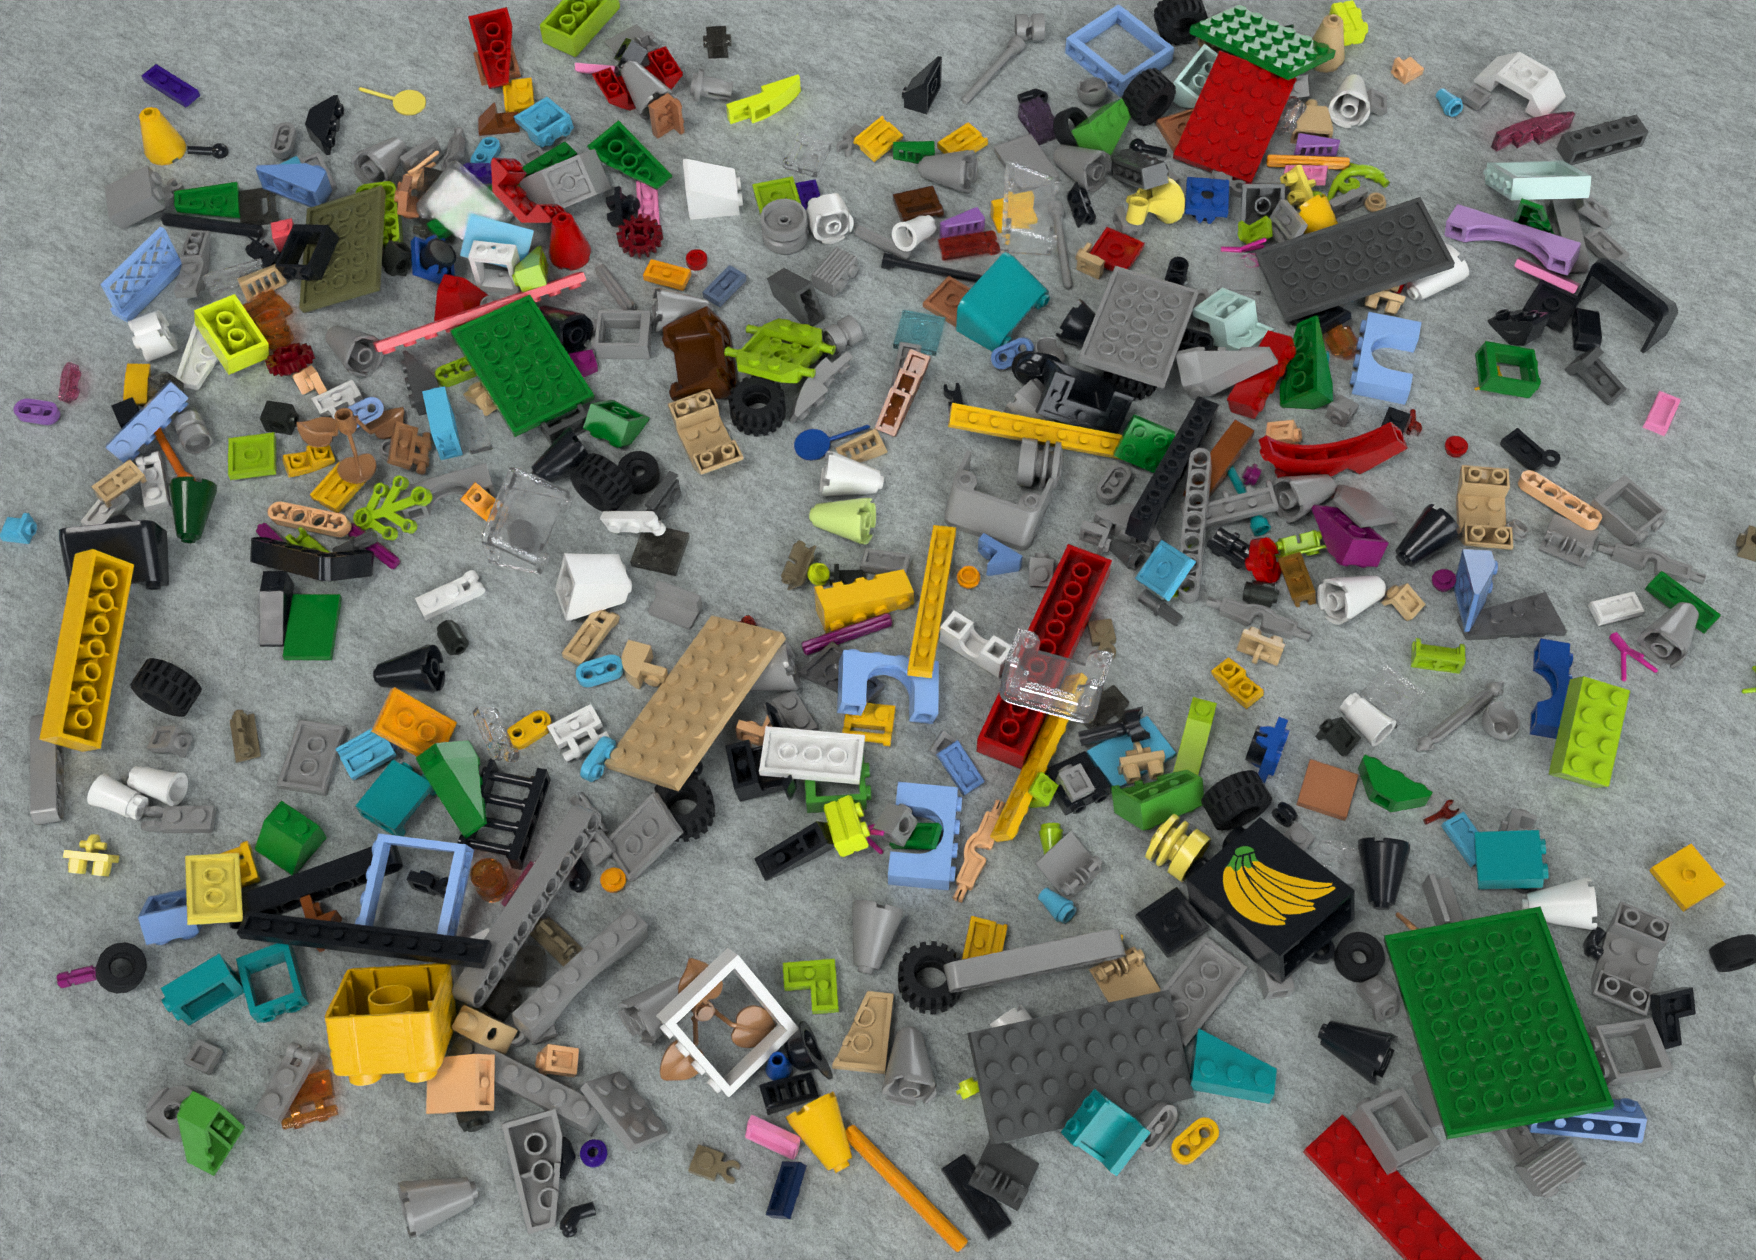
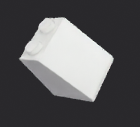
[683,159,743,220]
[555,553,632,620]

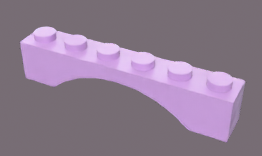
[1445,204,1581,276]

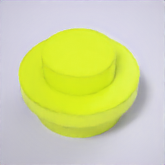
[807,563,830,586]
[956,1077,980,1100]

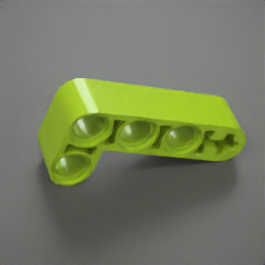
[356,181,404,249]

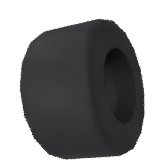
[95,942,147,994]

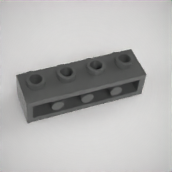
[1556,114,1649,165]
[1111,149,1169,190]

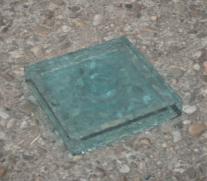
[893,310,945,356]

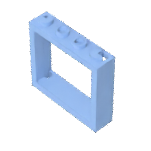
[1065,4,1174,97]
[355,833,474,936]

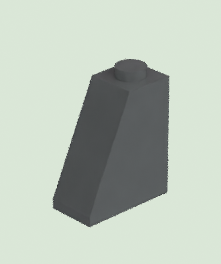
[767,268,825,327]

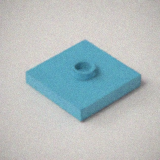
[1135,539,1196,601]

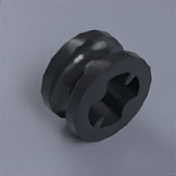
[1272,802,1298,827]

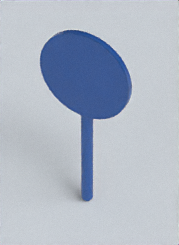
[794,425,870,461]

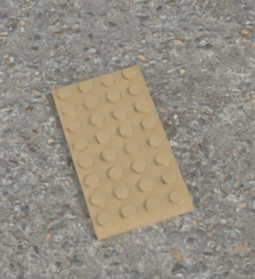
[604,616,786,791]

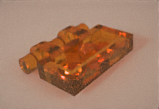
[243,289,293,333]
[281,1069,338,1130]

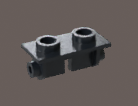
[1066,182,1096,228]
[245,236,280,268]

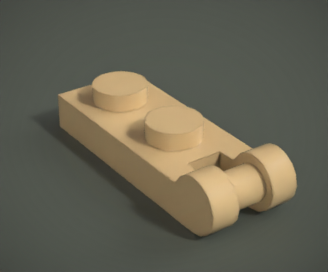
[562,609,620,666]

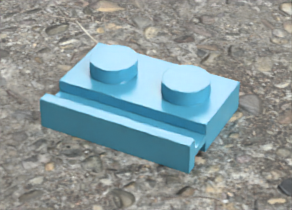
[336,728,398,781]

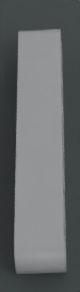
[1177,448,1212,604]
[943,929,1126,993]

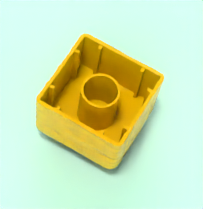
[324,963,456,1086]

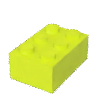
[194,294,269,375]

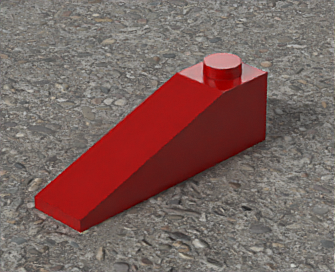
[468,7,513,89]

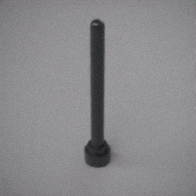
[881,251,982,282]

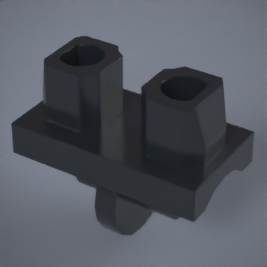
[606,186,640,227]
[1207,527,1250,569]

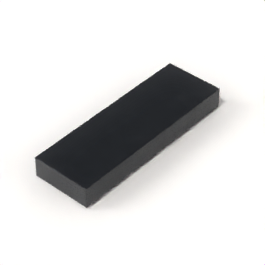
[941,1154,1012,1241]

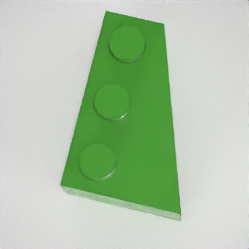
[1071,98,1131,156]
[1111,770,1204,831]
[177,1091,245,1176]

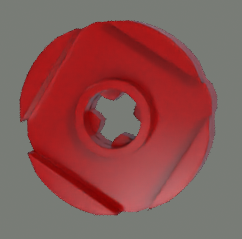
[1245,537,1281,583]

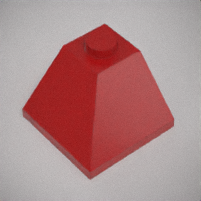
[434,274,489,327]

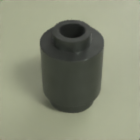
[1242,580,1279,607]
[437,620,469,655]

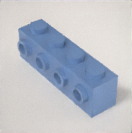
[105,380,189,463]
[1527,1098,1647,1143]

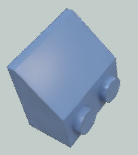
[138,889,203,945]

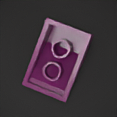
[1312,505,1389,568]

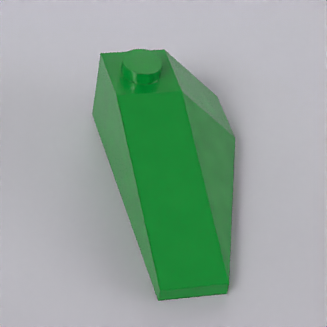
[587,120,672,190]
[1513,198,1555,235]
[416,740,487,838]

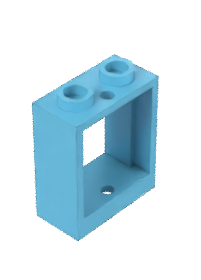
[422,386,463,460]

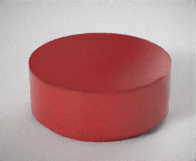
[686,249,708,271]

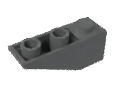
[401,350,439,416]

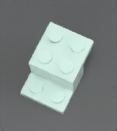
[1192,288,1275,351]

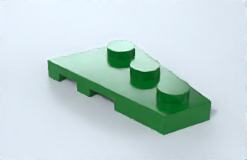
[174,182,241,219]

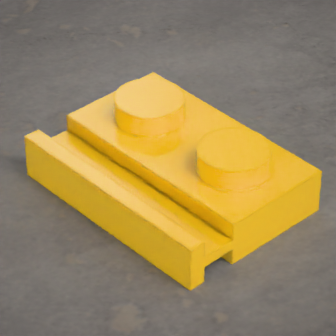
[503,77,535,113]
[853,115,903,162]
[937,122,988,154]
[310,462,366,513]
[961,916,1008,960]

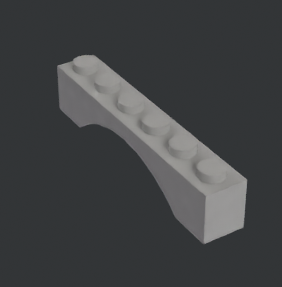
[512,908,648,1043]
[448,1034,602,1137]

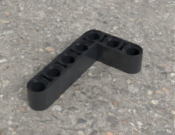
[1165,256,1214,351]
[250,537,374,581]

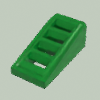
[893,141,935,164]

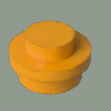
[957,566,980,589]
[600,867,626,893]

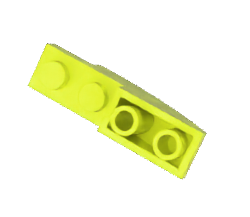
[726,74,801,124]

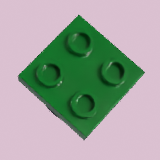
[1113,414,1176,473]

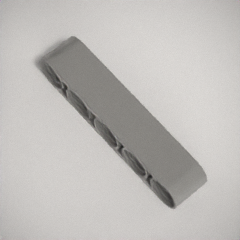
[1544,198,1589,272]
[30,714,64,825]

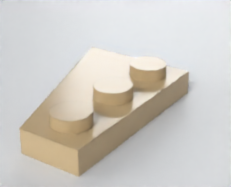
[832,991,894,1074]

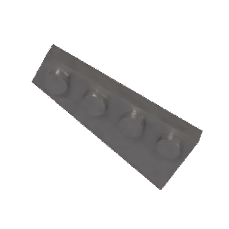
[1456,592,1567,640]

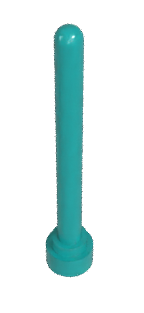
[1227,465,1271,536]

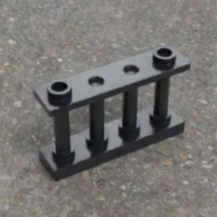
[458,758,551,870]

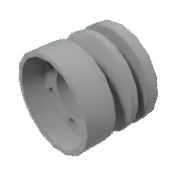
[1017,437,1063,490]

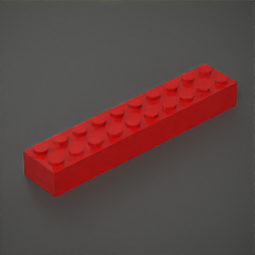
[976,544,1112,770]

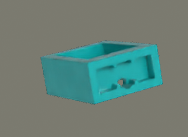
[236,943,309,1023]
[161,953,244,1026]

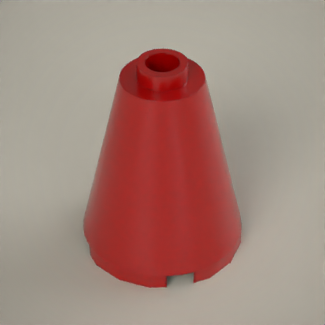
[549,212,591,271]

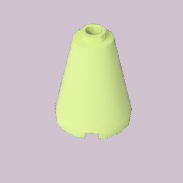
[809,498,876,545]

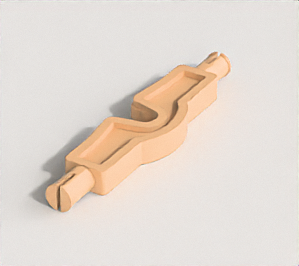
[952,800,1005,903]

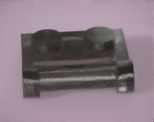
[239,188,279,225]

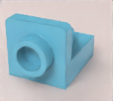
[0,513,37,544]

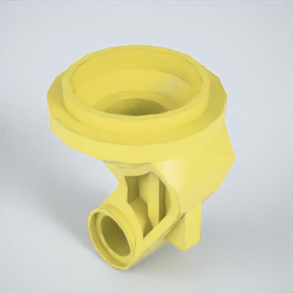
[1126,177,1185,225]

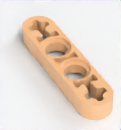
[1518,470,1602,530]
[267,502,352,537]

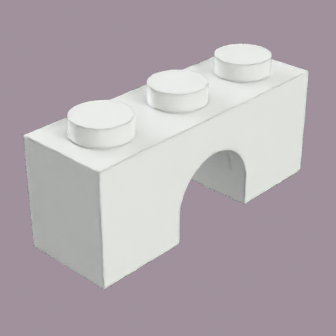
[940,611,1014,678]

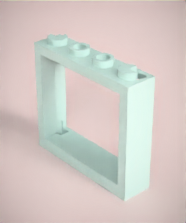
[1483,160,1591,200]

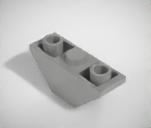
[1094,503,1161,552]

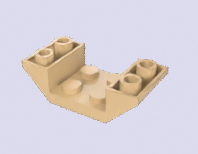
[668,389,743,475]
[1456,465,1513,550]

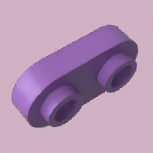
[13,399,61,425]

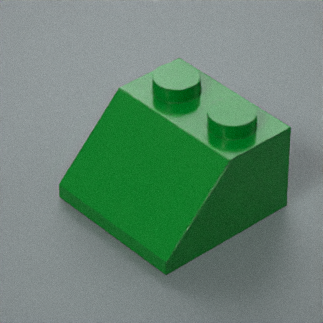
[583,400,650,448]
[254,800,327,875]

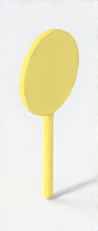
[359,87,426,116]

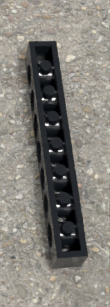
[1125,396,1219,543]

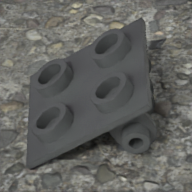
[968,1139,1039,1211]

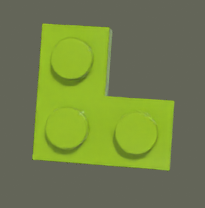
[783,959,839,1014]

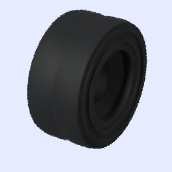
[618,451,660,494]
[1334,932,1385,983]
[1709,934,1756,972]

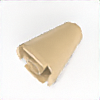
[1312,14,1345,73]

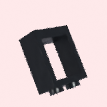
[275,224,340,281]

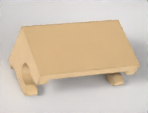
[91,460,147,508]

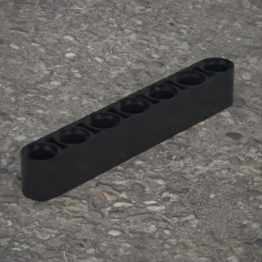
[229,845,403,929]

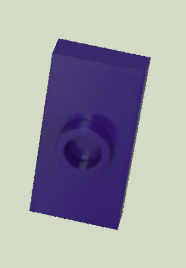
[795,179,820,210]

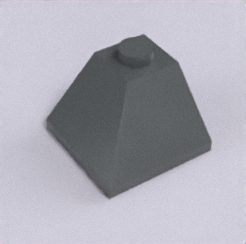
[1240,183,1285,225]

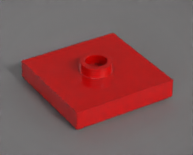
[1089,227,1145,271]

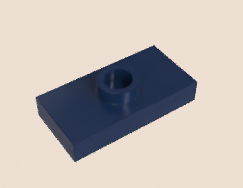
[766,1161,807,1219]

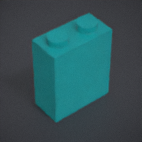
[1474,830,1549,889]

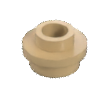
[1364,193,1386,212]

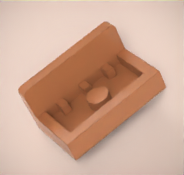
[648,93,684,139]
[394,175,424,219]

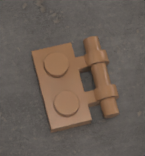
[387,421,433,475]

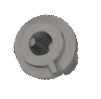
[690,68,733,102]

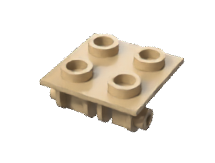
[1089,947,1161,1003]

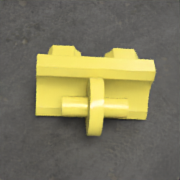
[1280,165,1316,209]
[63,834,119,876]

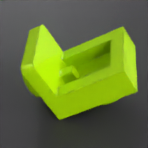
[1238,216,1273,244]
[1028,772,1059,808]

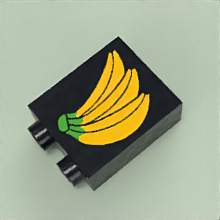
[1185,817,1355,984]

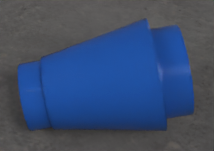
[765,1052,792,1081]

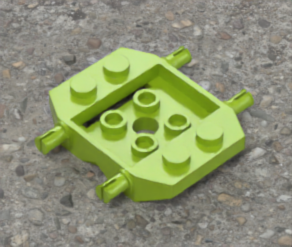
[724,318,836,383]

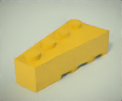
[814,569,914,634]

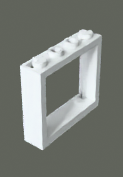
[656,948,799,1097]

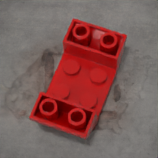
[592,46,683,111]
[491,158,566,223]

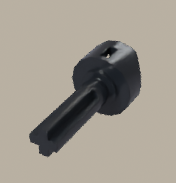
[1078,706,1151,746]

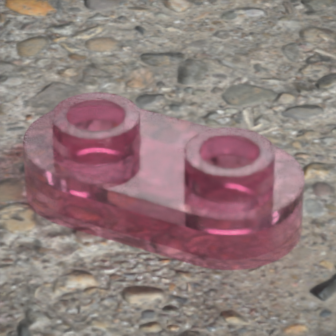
[59,362,81,403]

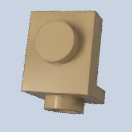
[463,382,497,416]

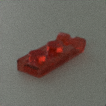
[938,230,1000,261]

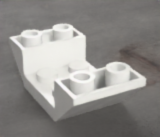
[1474,52,1566,122]

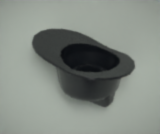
[1012,351,1062,385]
[784,1021,833,1080]

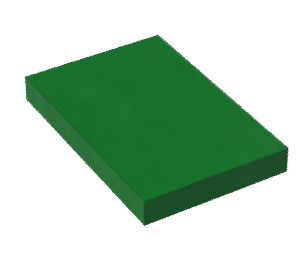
[282,594,342,660]

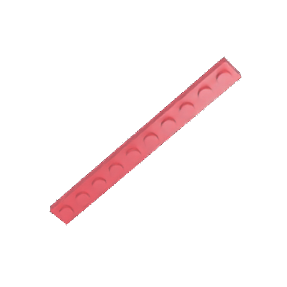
[373,272,586,355]

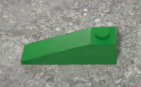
[1280,315,1333,410]

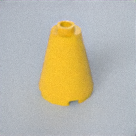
[139,107,186,165]
[1298,194,1338,235]
[786,1091,852,1173]

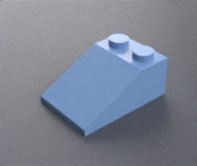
[256,163,332,207]
[1453,549,1498,632]

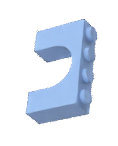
[1349,312,1421,405]
[837,649,939,724]
[888,782,962,890]

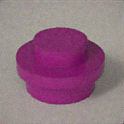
[1241,463,1262,486]
[1432,569,1456,592]

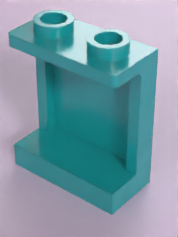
[355,759,436,836]
[1061,1088,1151,1176]

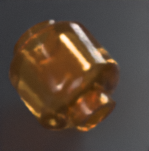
[1325,324,1358,358]

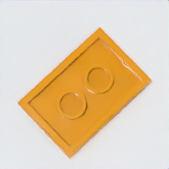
[371,687,457,756]

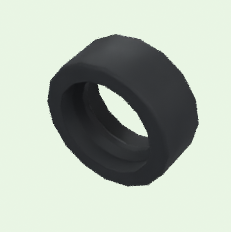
[1053,107,1088,147]

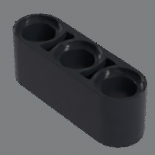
[1571,308,1602,352]

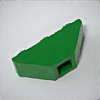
[1358,754,1433,813]

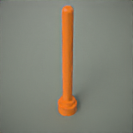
[154,427,197,482]

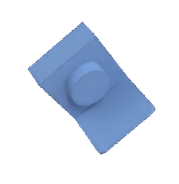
[978,533,1023,576]

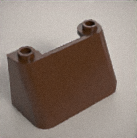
[662,306,738,401]

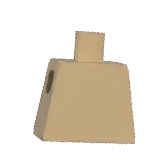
[1290,99,1333,144]
[452,1004,518,1055]

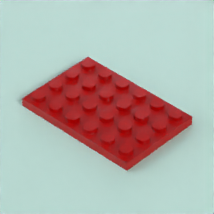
[1173,51,1297,184]

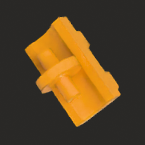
[459,482,507,527]

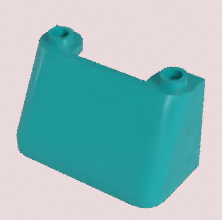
[956,252,1050,352]

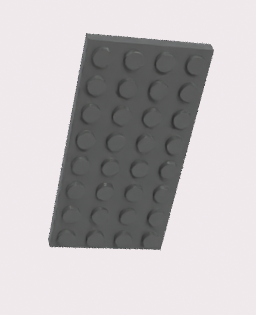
[1255,197,1455,323]
[967,990,1195,1145]

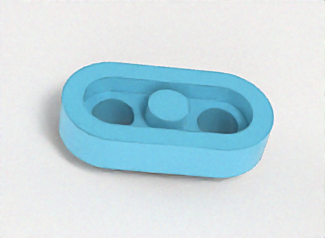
[471,137,501,163]
[576,655,624,687]
[580,736,617,782]

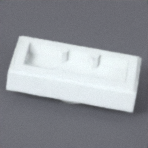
[1588,591,1645,626]

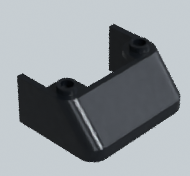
[1578,258,1678,354]

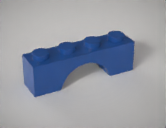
[1530,638,1573,739]

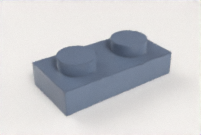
[702,265,747,307]

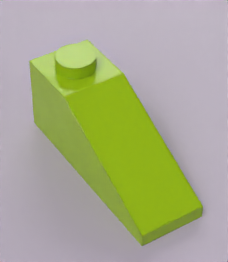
[512,246,549,293]
[1173,697,1217,775]

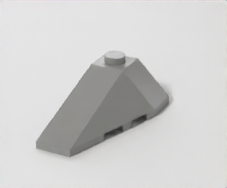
[1176,347,1278,399]

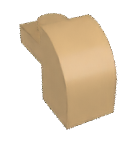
[621,639,668,689]

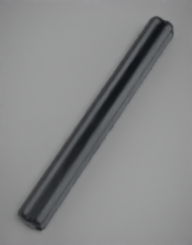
[161,213,264,238]

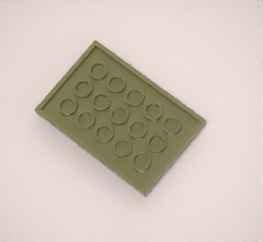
[299,186,386,313]

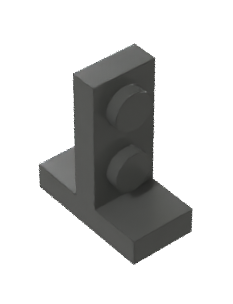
[1564,346,1627,405]

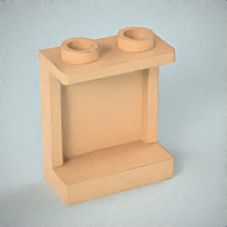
[426,1054,495,1114]

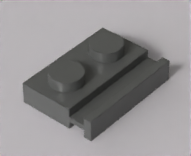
[645,471,681,521]

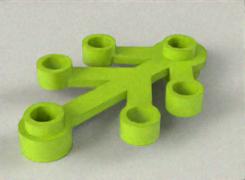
[353,475,432,541]

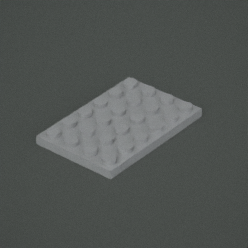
[1078,266,1199,389]

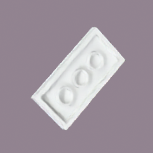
[759,726,865,785]

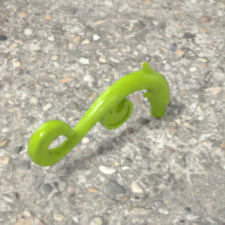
[1313,163,1390,201]

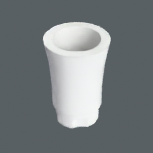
[892,215,936,251]
[1339,692,1396,747]
[127,766,188,806]
[87,773,149,820]

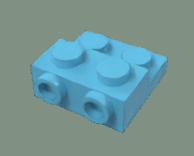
[514,97,574,148]

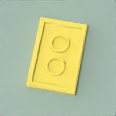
[185,853,243,925]

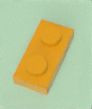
[643,259,691,291]

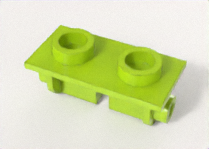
[1275,530,1326,558]

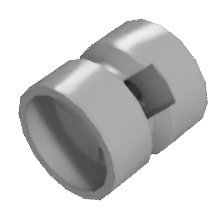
[1015,13,1045,41]
[822,315,863,355]
[173,411,212,454]

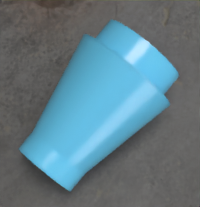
[1436,88,1463,117]
[1038,888,1077,924]

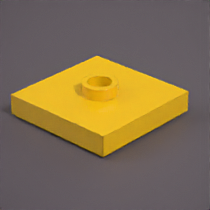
[1649,844,1726,912]

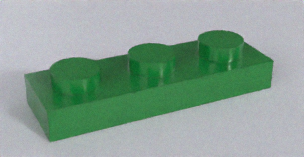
[1645,571,1721,634]

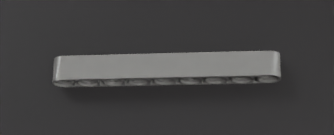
[452,805,601,1008]

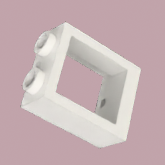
[468,240,521,294]

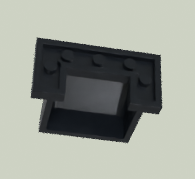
[1035,358,1134,434]

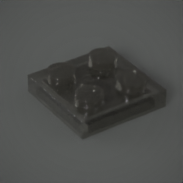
[630,528,690,576]

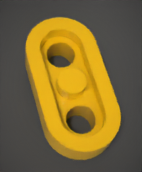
[506,710,552,750]
[1170,1117,1219,1165]

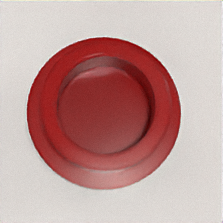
[1444,436,1468,458]

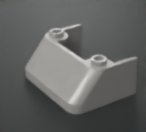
[944,450,1054,551]

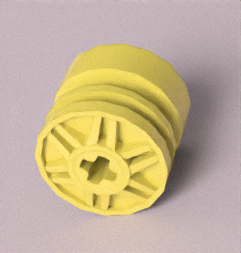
[1145,814,1212,882]

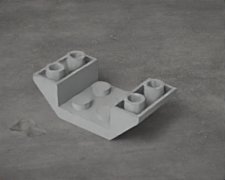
[519,149,612,208]
[1591,902,1673,1016]

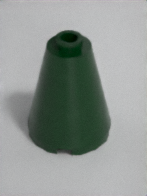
[169,476,217,544]

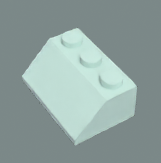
[1173,44,1218,108]

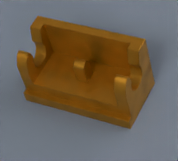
[1278,552,1316,607]

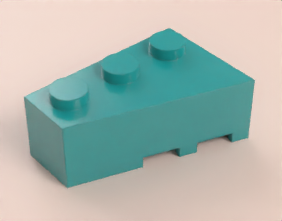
[1190,1028,1277,1104]

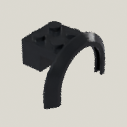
[725,702,797,802]

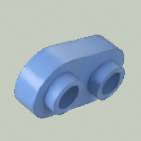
[991,337,1034,369]
[346,397,384,429]

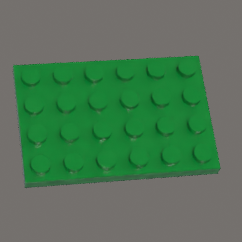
[1189,5,1336,80]
[450,295,595,437]

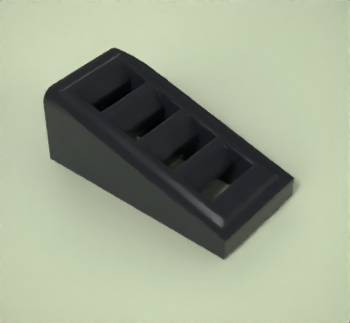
[759,1072,819,1115]

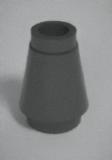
[1109,539,1145,569]

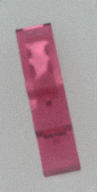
[1491,111,1575,152]

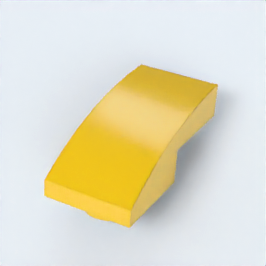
[123,363,151,406]
[282,445,335,478]
[1211,657,1264,709]

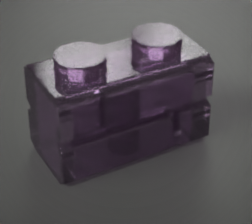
[1018,97,1056,145]

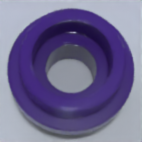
[580,1139,608,1168]

